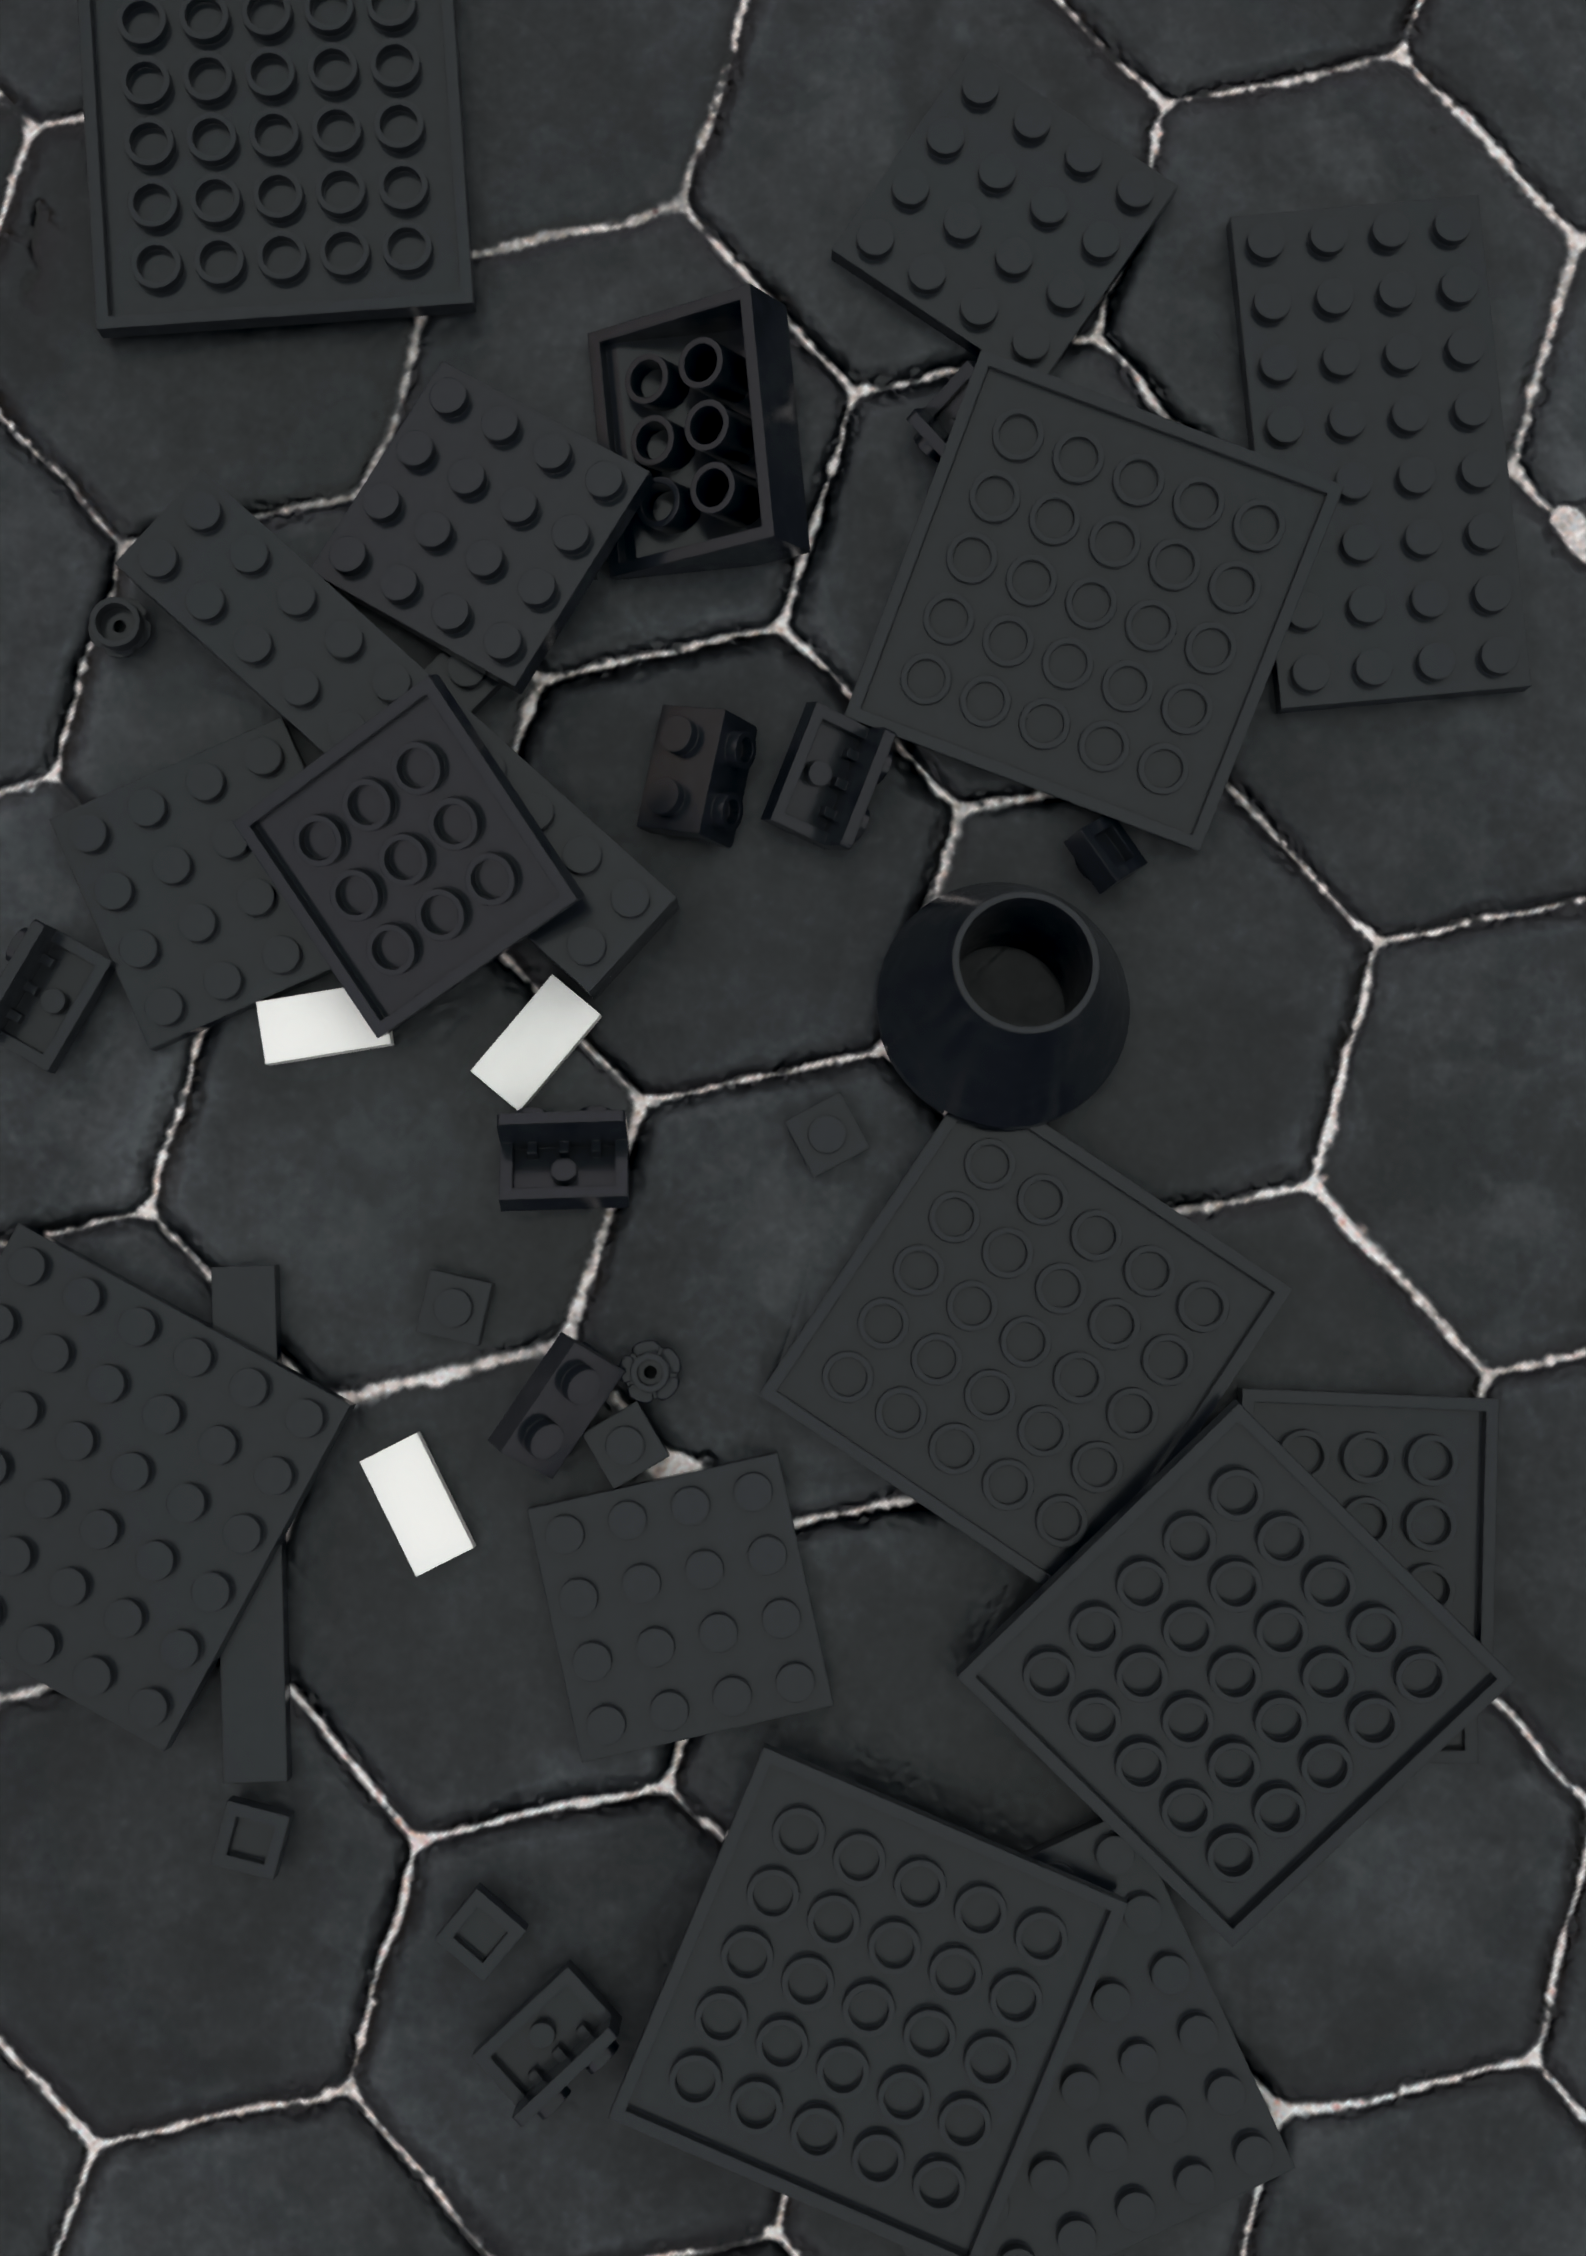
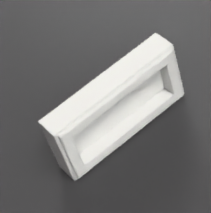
[470,974,602,1110]
[256,988,394,1066]
[359,1431,476,1577]

